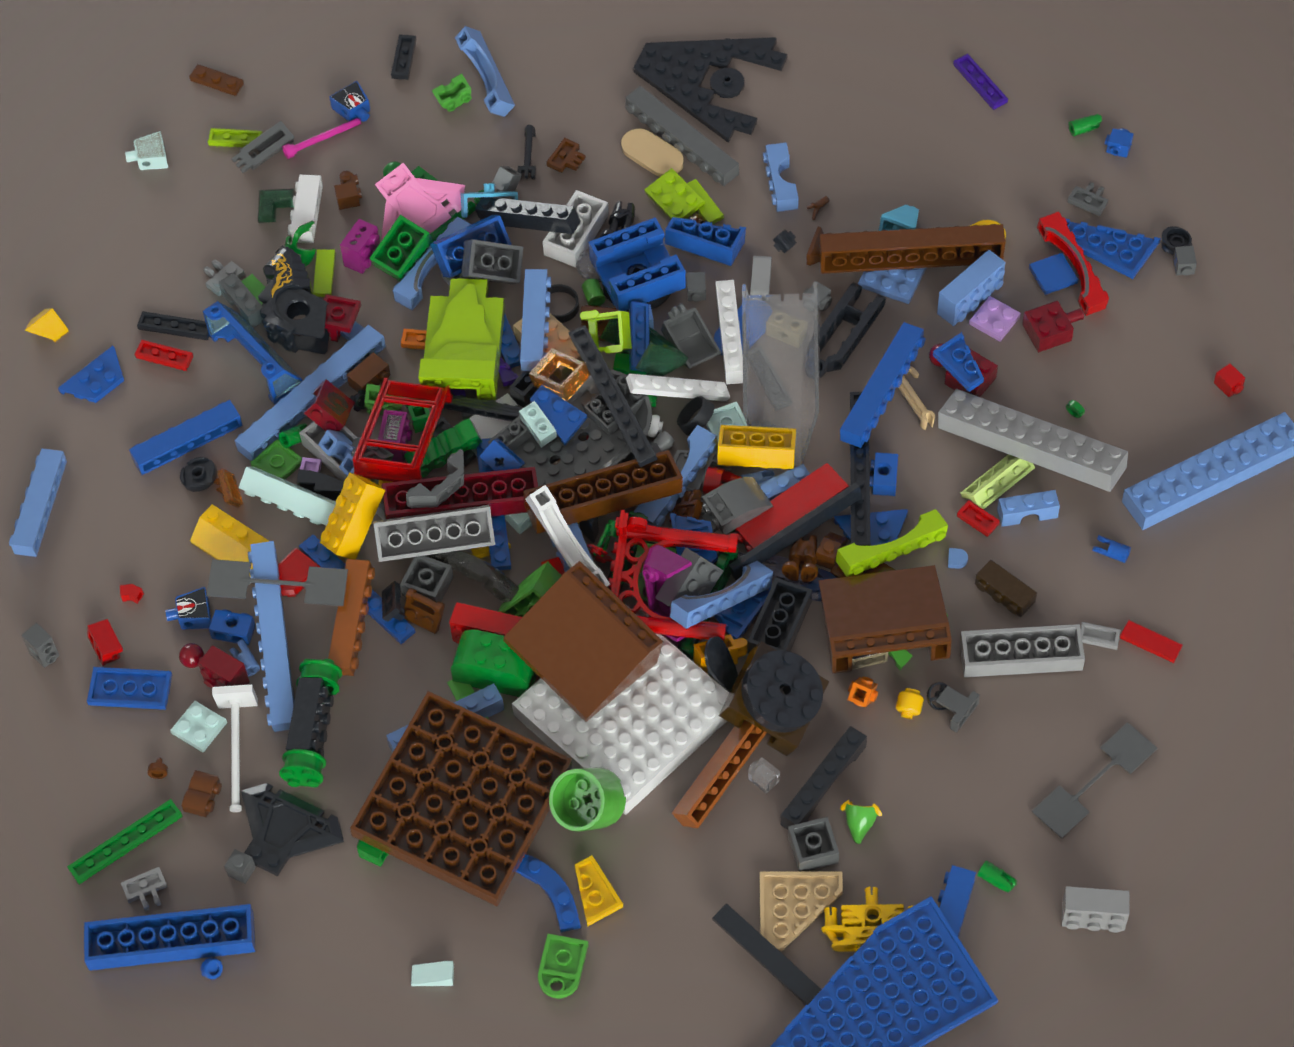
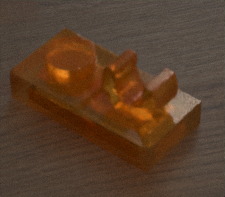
[214,468,243,508]

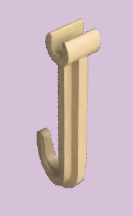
[899,366,935,430]

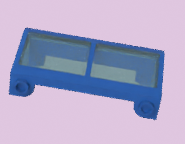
[203,301,303,405]

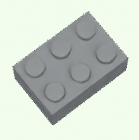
[1062,886,1129,933]

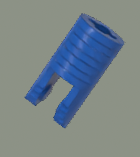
[1092,535,1131,563]

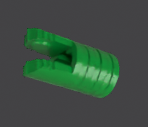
[1068,114,1102,137]
[279,423,307,448]
[977,860,1017,892]

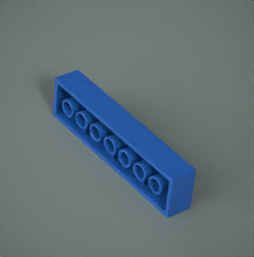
[84,904,255,971]

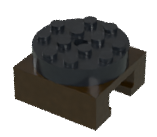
[718,641,829,756]

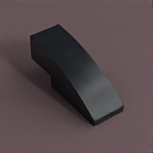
[297,469,344,501]

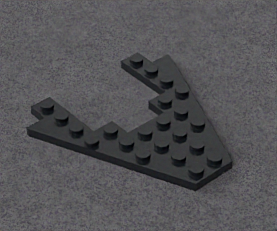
[633,37,787,142]

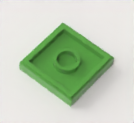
[250,439,302,480]

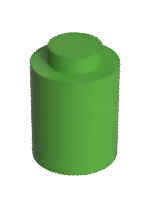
[581,278,606,306]

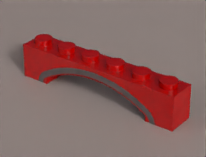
[1037,211,1109,316]

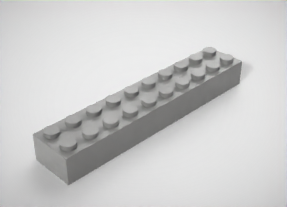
[938,389,1128,492]

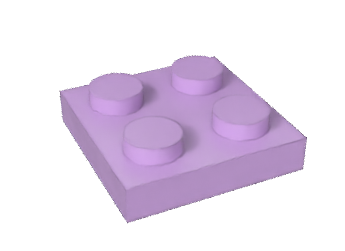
[969,296,1021,342]

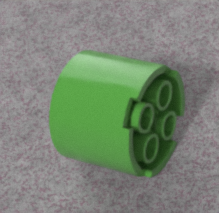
[549,768,626,831]

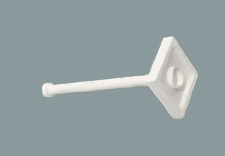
[212,684,258,812]

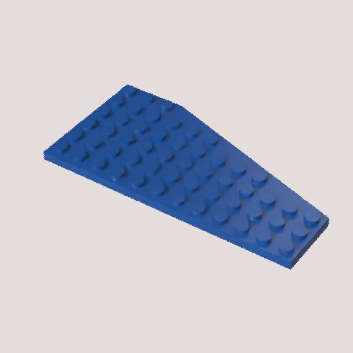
[770,896,998,1047]

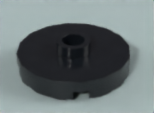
[710,68,744,98]
[180,457,218,492]

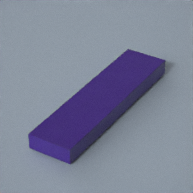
[953,54,1008,110]

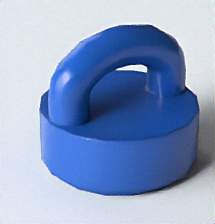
[201,958,223,979]

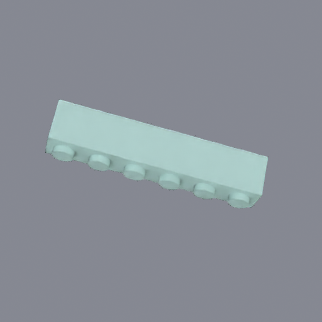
[239,467,336,526]

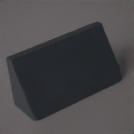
[580,517,599,543]

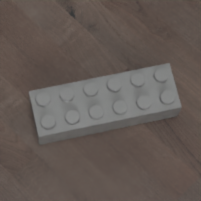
[373,505,495,562]
[960,624,1085,677]

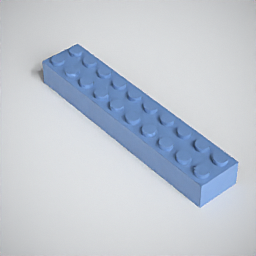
[1122,412,1294,530]

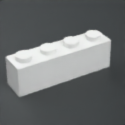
[288,175,323,243]

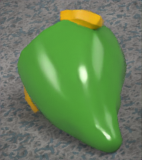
[840,800,882,844]

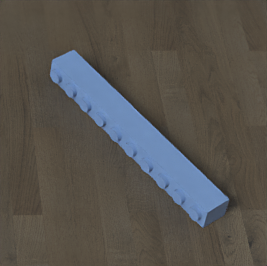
[235,325,386,461]
[248,541,294,732]

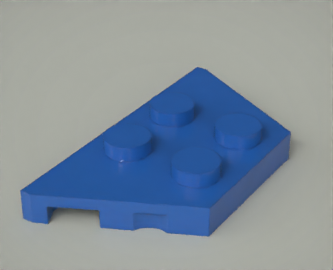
[58,346,124,403]
[834,509,908,546]
[670,513,718,564]
[714,583,771,640]

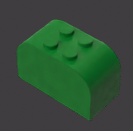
[451,630,537,697]

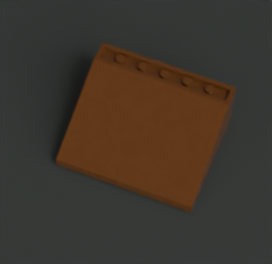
[503,561,663,722]
[819,565,952,674]

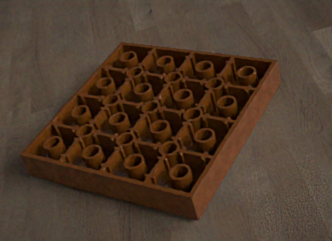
[350,691,572,907]

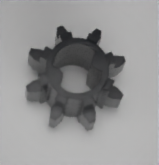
[773,229,797,253]

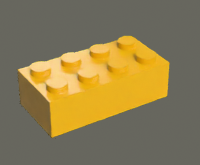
[319,472,385,560]

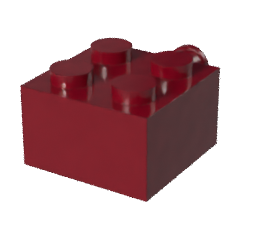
[1022,300,1084,353]

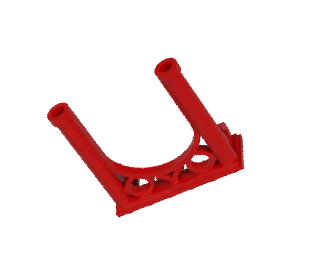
[608,510,738,642]

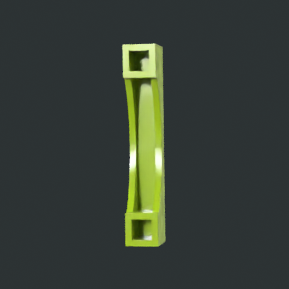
[836,509,948,577]

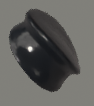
[1161,226,1192,255]

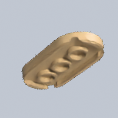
[621,129,684,177]

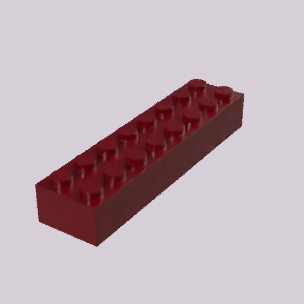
[382,467,538,519]

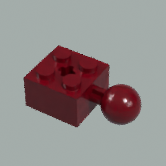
[929,343,998,397]
[179,643,250,688]

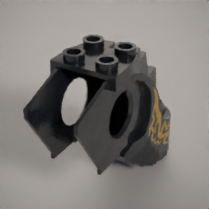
[258,245,329,354]

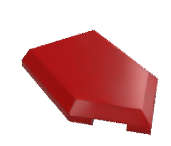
[278,548,320,597]

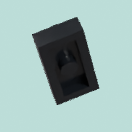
[382,581,405,622]

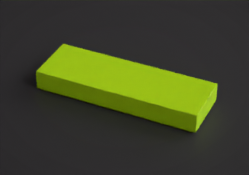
[208,128,263,148]
[687,179,724,224]
[313,249,336,297]

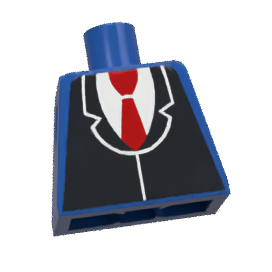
[329,81,370,122]
[165,587,212,630]

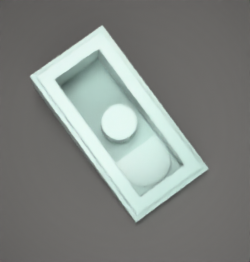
[411,961,454,986]

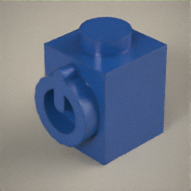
[1105,128,1134,158]

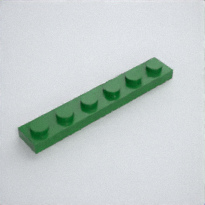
[67,799,183,885]

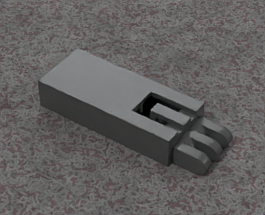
[231,121,295,173]

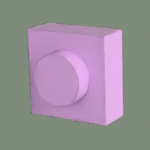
[300,457,322,473]

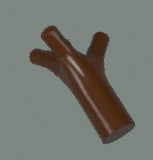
[807,196,830,220]

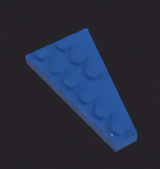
[1038,218,1161,279]

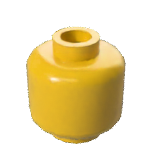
[895,688,924,719]

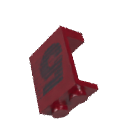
[304,379,354,431]

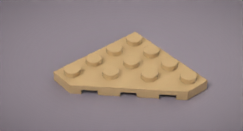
[760,871,843,952]

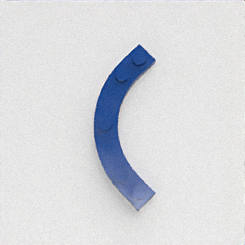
[516,854,581,933]

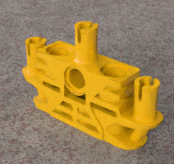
[821,887,913,952]

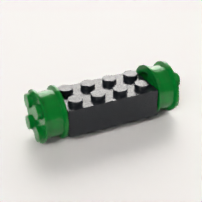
[279,659,342,787]

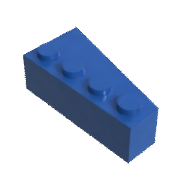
[665,217,746,266]

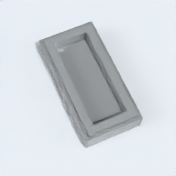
[1081,622,1121,650]

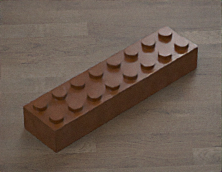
[524,450,683,534]

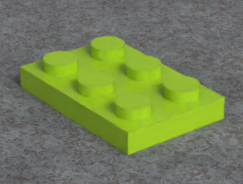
[644,168,705,219]

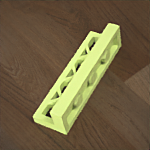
[960,454,1035,510]

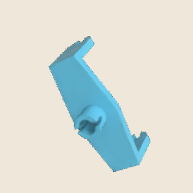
[461,183,518,218]

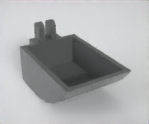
[661,303,722,369]
[702,477,773,534]

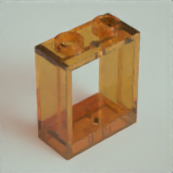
[529,348,590,401]

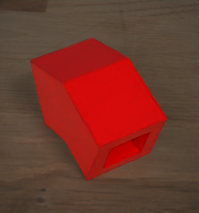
[120,584,144,604]

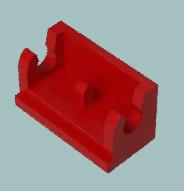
[87,619,123,666]

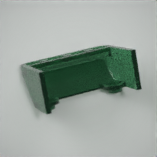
[600,318,688,377]

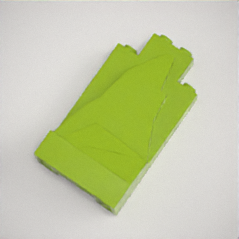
[419,278,505,400]

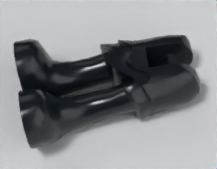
[600,201,635,237]

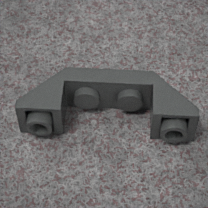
[406,449,464,508]

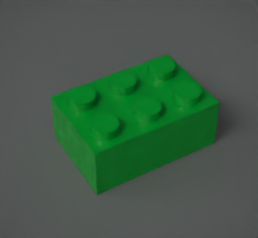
[369,215,433,282]

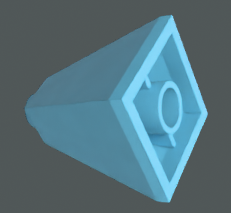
[879,205,919,231]

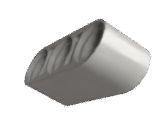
[750,256,772,302]

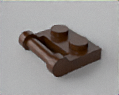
[404,588,445,634]

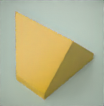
[25,308,69,342]

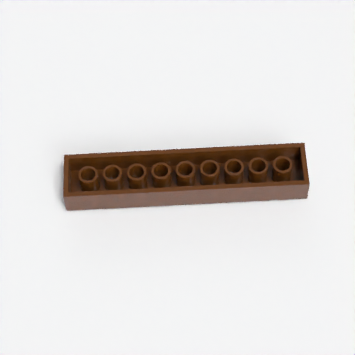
[819,224,1006,274]

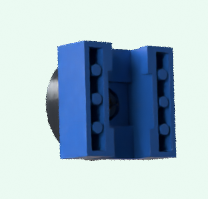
[589,217,686,311]

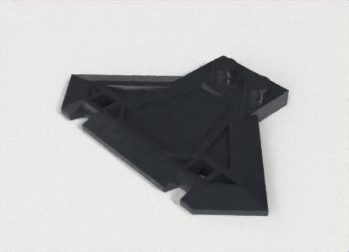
[241,783,344,877]

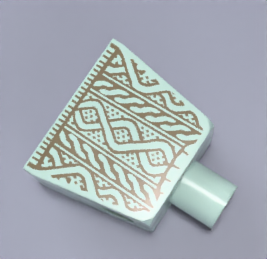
[125,131,168,170]

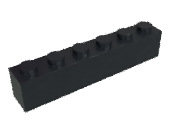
[475,197,581,234]

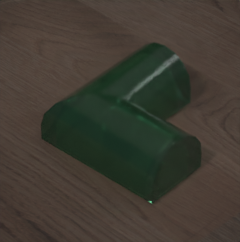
[258,189,295,223]

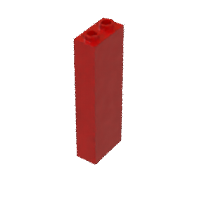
[735,463,849,552]

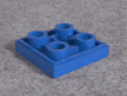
[1029,253,1079,295]

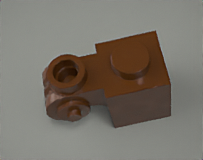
[334,171,362,210]

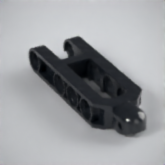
[806,282,886,380]

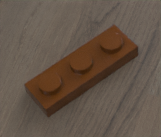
[189,64,244,96]

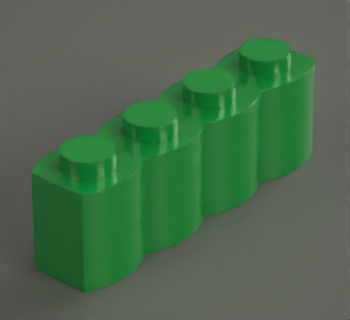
[404,419,483,477]

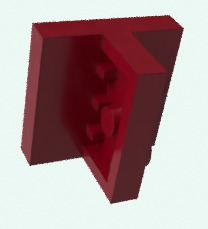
[323,294,361,342]

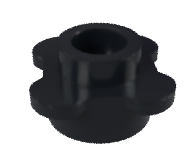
[350,390,366,412]

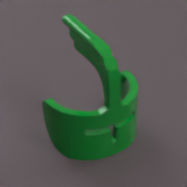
[284,221,316,266]

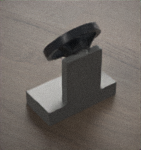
[927,682,980,733]

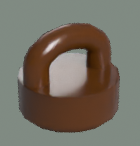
[147,757,168,779]

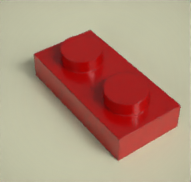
[957,500,1000,537]

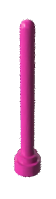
[282,118,361,159]

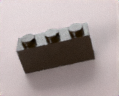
[975,559,1037,617]

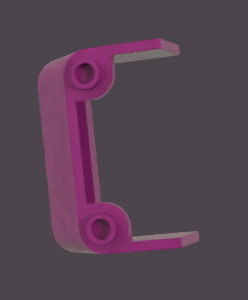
[642,545,692,642]

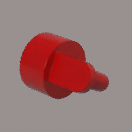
[702,467,742,495]

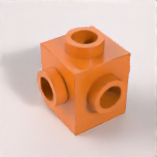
[847,676,878,708]

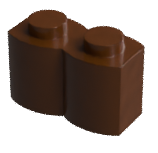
[181,770,222,817]

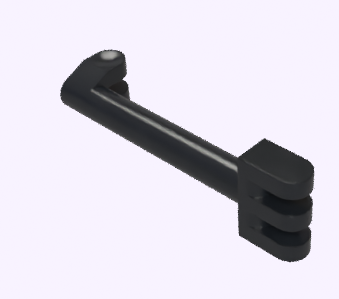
[518,125,536,179]

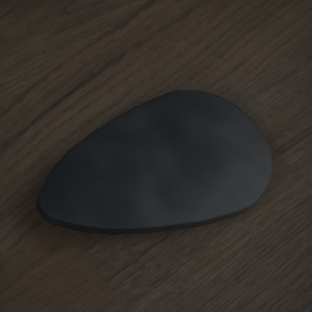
[705,636,738,692]

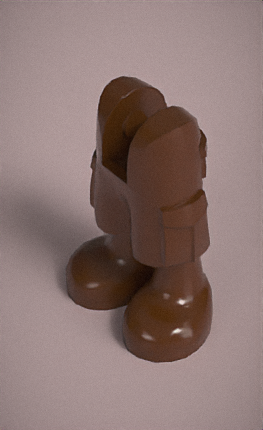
[782,535,818,582]

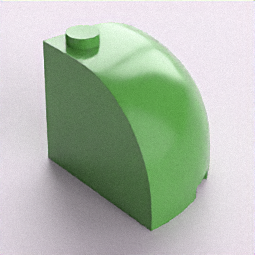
[498,562,562,617]

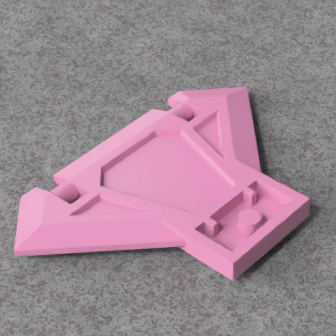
[375,163,465,241]

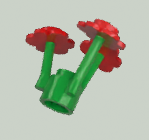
[587,520,634,563]

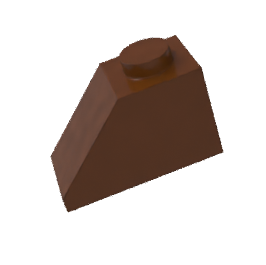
[816,532,848,570]

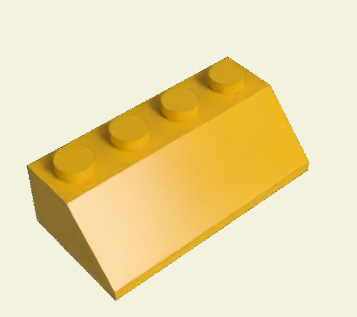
[717,425,796,469]
[190,504,269,577]

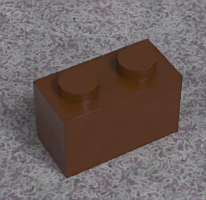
[347,352,391,393]

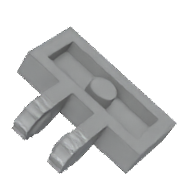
[204,259,245,296]
[121,867,167,912]

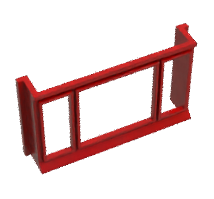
[352,378,453,482]

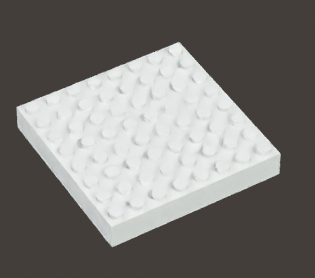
[512,604,729,815]

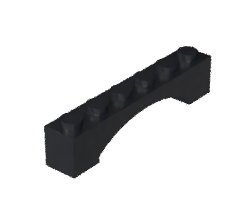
[780,726,867,830]

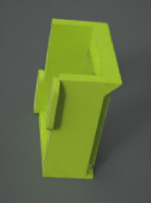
[580,310,632,354]

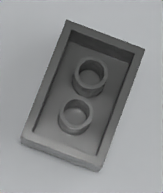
[461,239,523,284]
[655,548,723,607]

